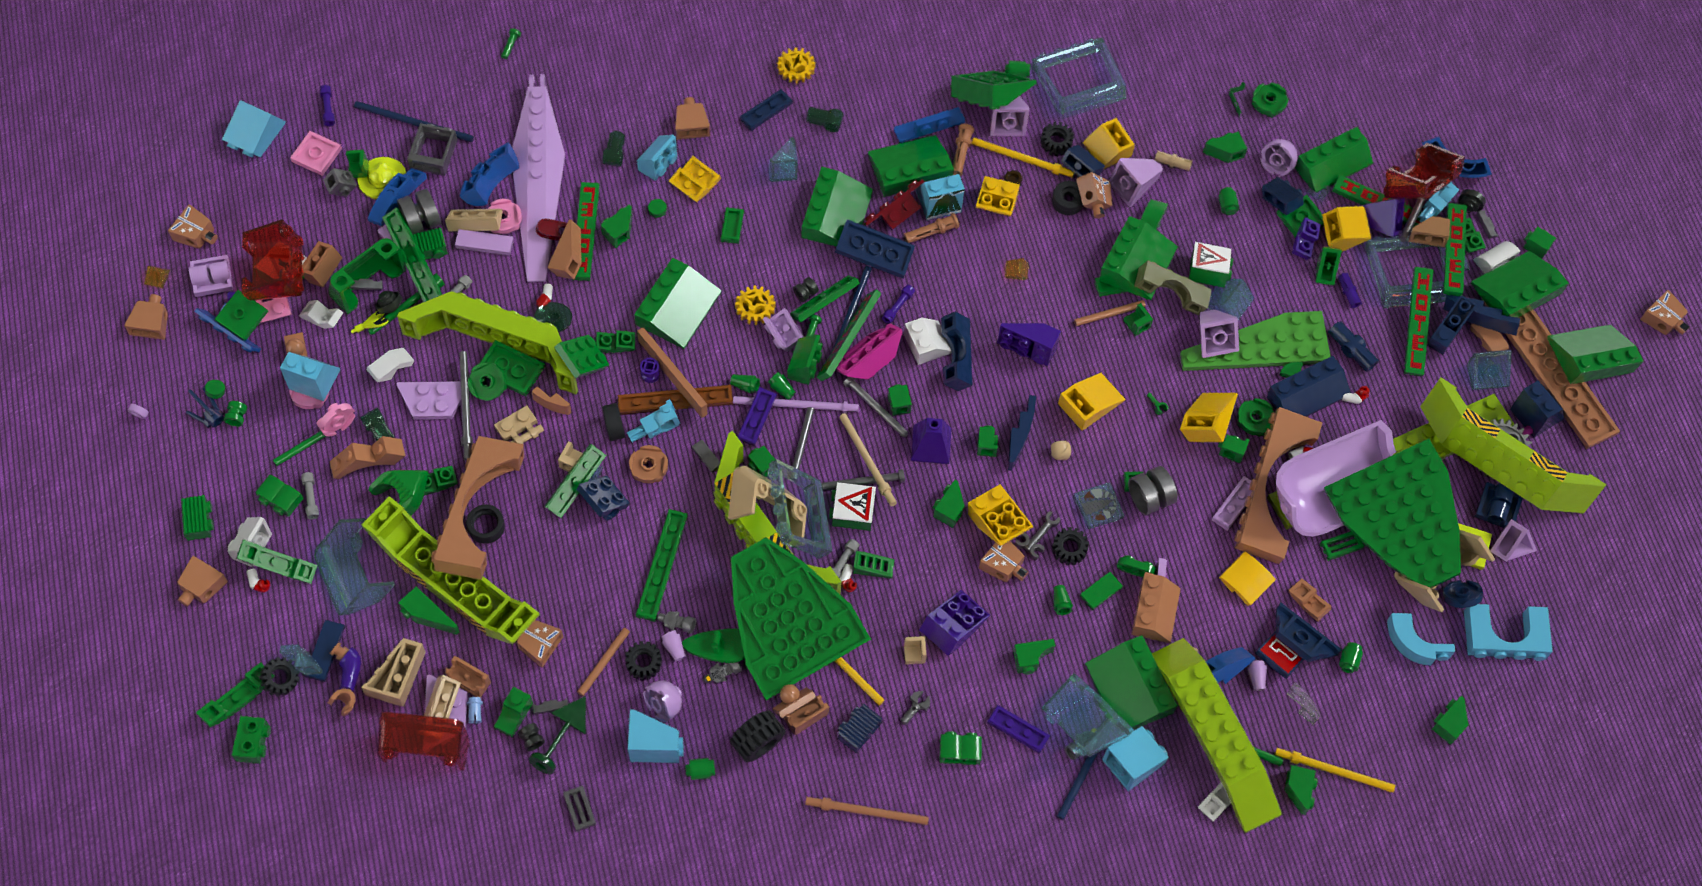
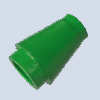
[768,372,796,400]
[730,374,760,394]
[1053,585,1073,616]

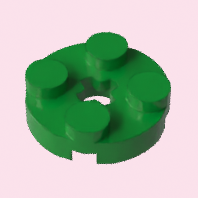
[1252,83,1288,118]
[468,362,507,401]
[1237,398,1274,437]

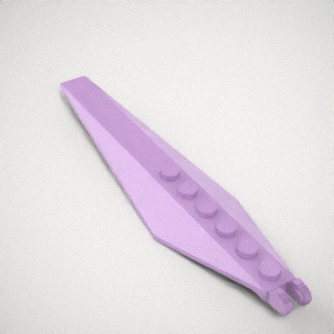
[513,74,565,282]

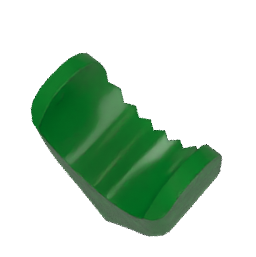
[369,470,429,516]

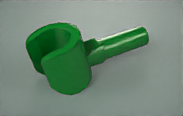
[1147,393,1168,415]

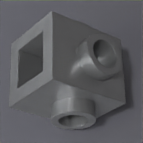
[323,168,357,197]

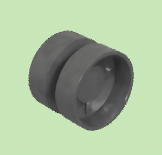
[397,188,441,234]
[1128,466,1178,516]

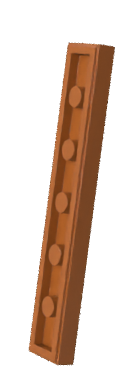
[617,385,733,415]

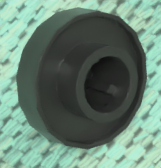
[1458,189,1486,212]
[375,291,403,314]

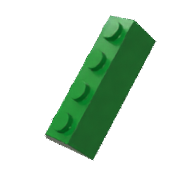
[1294,127,1373,194]

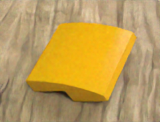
[669,156,721,202]
[1219,551,1276,606]

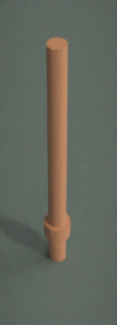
[805,797,929,825]

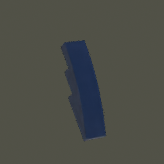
[1444,295,1520,336]
[1008,395,1037,471]

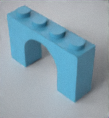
[1464,604,1553,661]

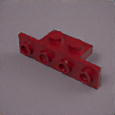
[863,179,924,230]

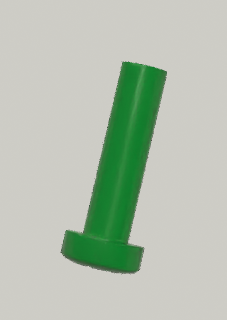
[501,28,521,59]
[805,314,822,337]

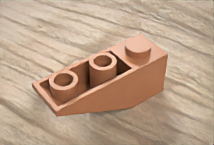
[547,219,581,279]

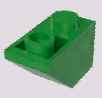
[1203,131,1248,163]
[600,204,633,248]
[933,480,965,528]
[1432,695,1469,745]
[1284,765,1318,815]

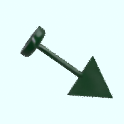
[529,696,586,775]

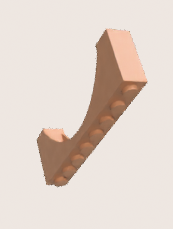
[1234,407,1322,564]
[431,436,524,580]

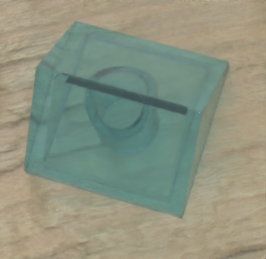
[769,137,798,182]
[1208,279,1255,320]
[1466,350,1512,390]

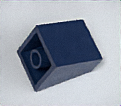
[1510,380,1564,438]

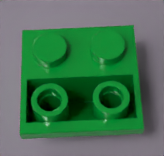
[787,335,823,385]

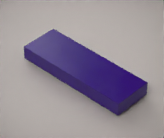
[737,387,777,446]
[987,705,1050,754]

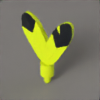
[351,310,389,333]

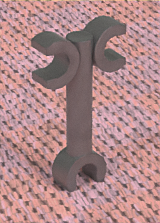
[1015,511,1060,560]

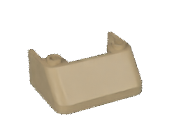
[728,466,807,545]
[1394,530,1495,612]

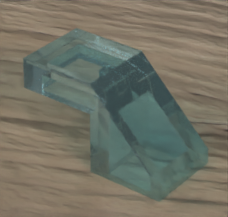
[279,644,323,675]

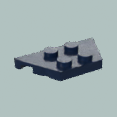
[1275,602,1342,662]

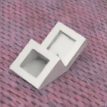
[299,300,343,329]
[366,348,414,382]

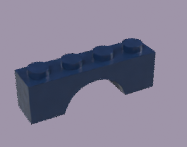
[941,311,973,391]

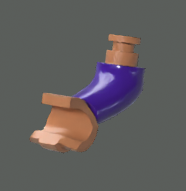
[328,642,361,716]

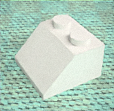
[904,318,952,365]
[228,517,272,567]

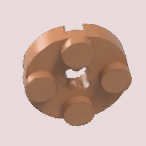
[629,445,668,483]

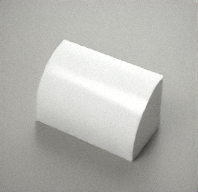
[1473,241,1520,274]

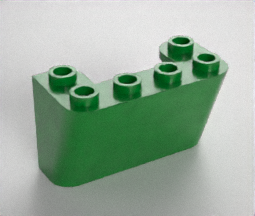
[328,238,407,315]

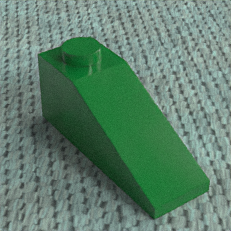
[398,586,460,635]

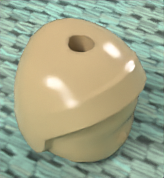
[1051,440,1071,460]

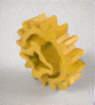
[777,47,816,84]
[735,285,776,325]

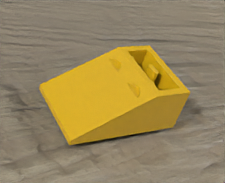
[1058,373,1126,431]
[1180,393,1238,442]
[968,484,1033,546]

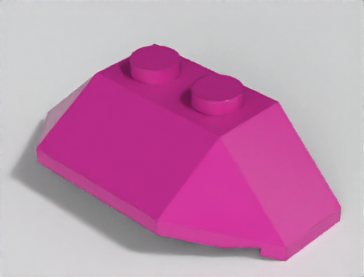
[836,324,903,379]

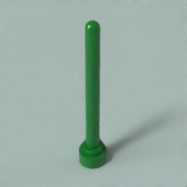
[368,273,445,335]

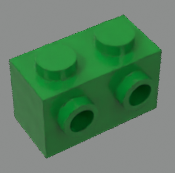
[232,716,271,764]

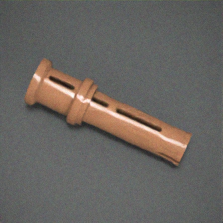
[953,124,974,176]
[904,213,959,243]

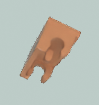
[445,656,491,698]
[784,695,829,735]

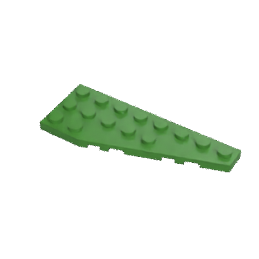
[1180,311,1331,371]

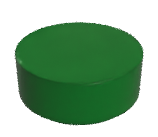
[648,199,667,218]
[205,380,225,399]

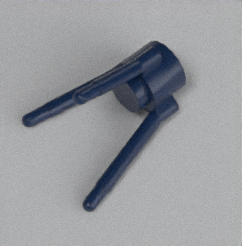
[186,386,224,428]

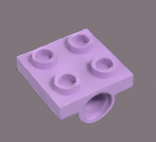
[189,255,233,297]

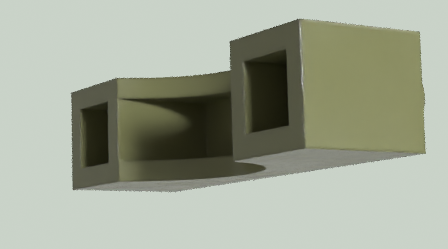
[1135,261,1212,315]

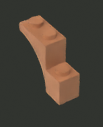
[330,436,406,479]

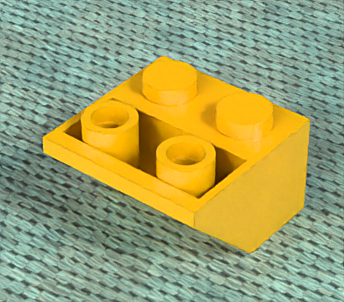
[1083,118,1135,169]
[976,176,1020,216]
[1322,206,1371,252]

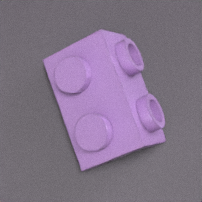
[763,308,803,352]

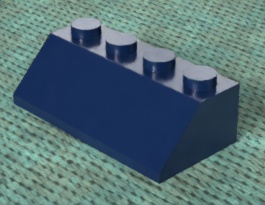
[1267,356,1351,417]

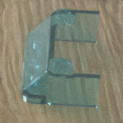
[314,518,395,616]

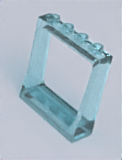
[1032,37,1126,119]
[1365,234,1446,308]
[768,459,832,559]

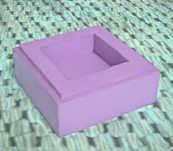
[1155,558,1167,577]

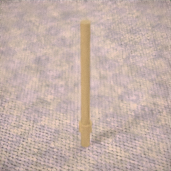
[839,413,897,507]

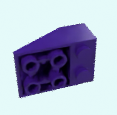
[997,323,1061,366]
[919,590,990,656]

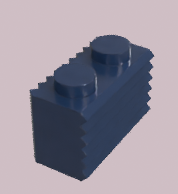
[1061,145,1105,177]
[1262,176,1304,215]
[837,704,883,753]

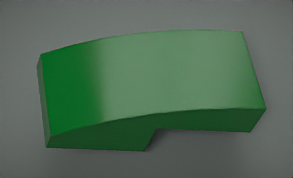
[1141,199,1168,230]
[1465,218,1486,253]
[595,330,635,353]
[424,466,457,496]

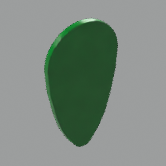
[682,629,745,663]

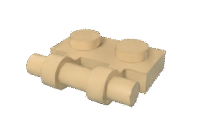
[494,406,544,444]

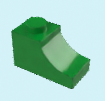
[1013,639,1055,675]
[494,687,533,738]

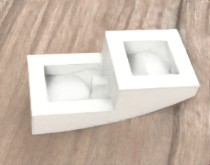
[1198,783,1231,822]

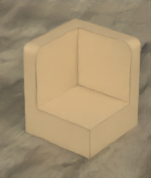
[558,442,583,472]
[904,636,927,664]

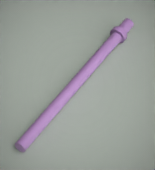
[733,396,859,413]

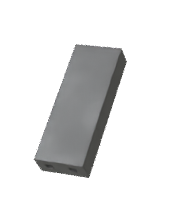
[692,440,720,473]

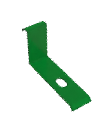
[1228,82,1245,117]

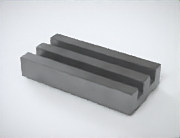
[563,786,596,832]

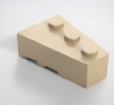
[361,638,426,707]

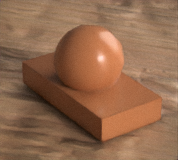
[284,332,308,357]
[773,684,816,718]

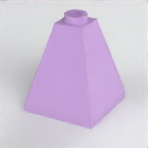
[990,96,1029,136]
[1109,158,1163,208]
[1200,309,1239,358]

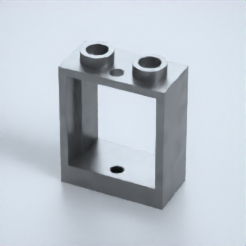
[408,123,457,176]

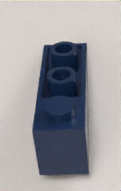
[1427,295,1477,355]

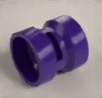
[640,358,660,383]

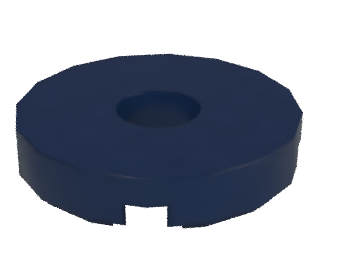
[1443,580,1484,608]

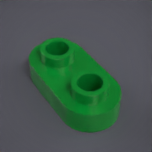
[1117,555,1156,578]

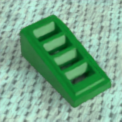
[853,551,895,579]

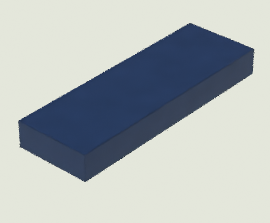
[740,89,792,131]
[305,620,345,682]

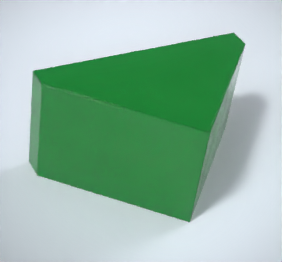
[1315,246,1342,285]

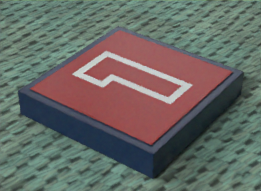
[1255,632,1304,679]

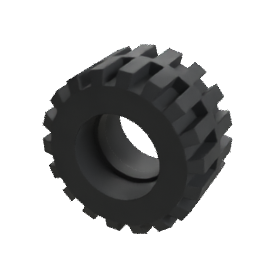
[730,710,786,762]

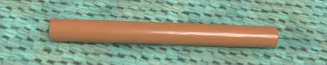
[1074,300,1146,326]
[577,628,630,696]

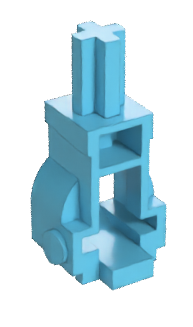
[1418,177,1459,222]
[627,399,680,443]

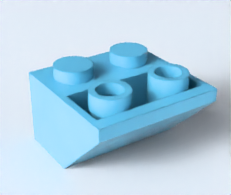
[637,135,677,181]

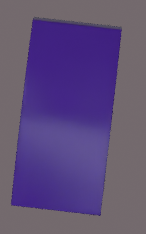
[1292,217,1321,260]

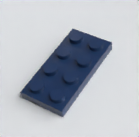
[834,219,915,279]

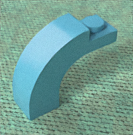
[1387,613,1455,666]

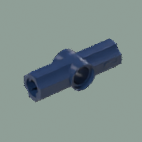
[1328,321,1379,372]

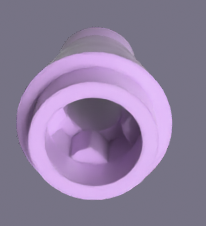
[661,630,686,662]
[1247,661,1267,691]

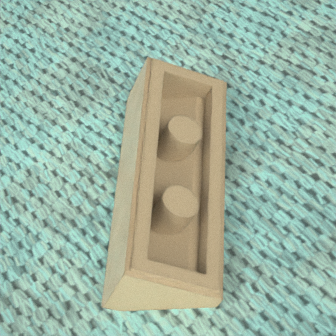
[445,209,502,232]
[418,675,461,739]

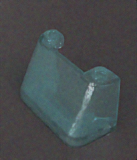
[1042,673,1134,757]

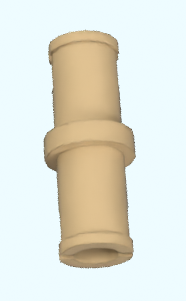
[1155,150,1192,171]

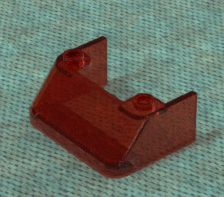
[378,712,470,771]

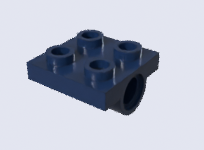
[577,475,630,521]
[1474,482,1523,528]

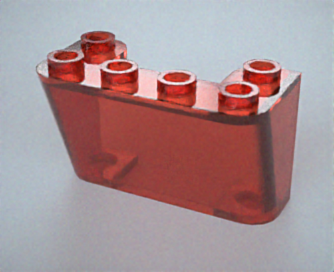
[1383,143,1465,199]
[242,219,304,301]

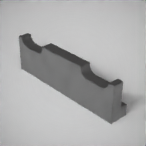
[1476,210,1498,239]
[349,279,382,291]
[533,698,568,715]

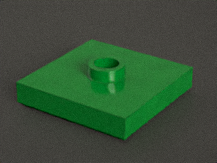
[215,290,269,341]

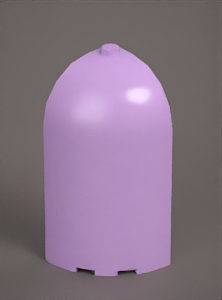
[1276,420,1396,537]

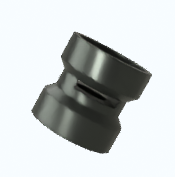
[793,277,819,302]
[518,723,545,751]

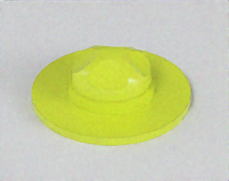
[358,157,406,200]

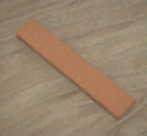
[637,328,708,418]

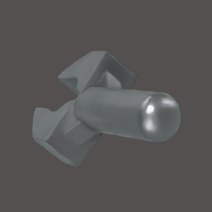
[900,691,930,725]

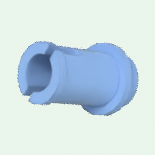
[466,697,483,724]

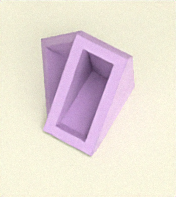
[1490,519,1537,562]

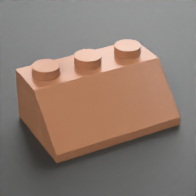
[1131,572,1181,643]

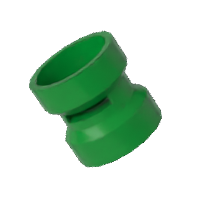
[224,401,248,427]

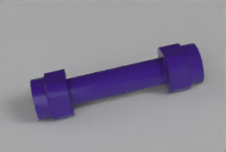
[320,85,335,127]
[882,285,915,324]

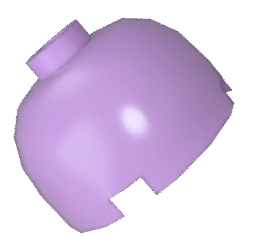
[1261,139,1298,176]
[643,681,682,722]

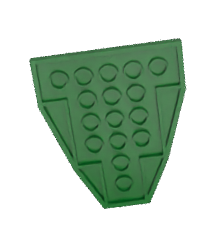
[1324,439,1461,588]
[731,537,871,700]

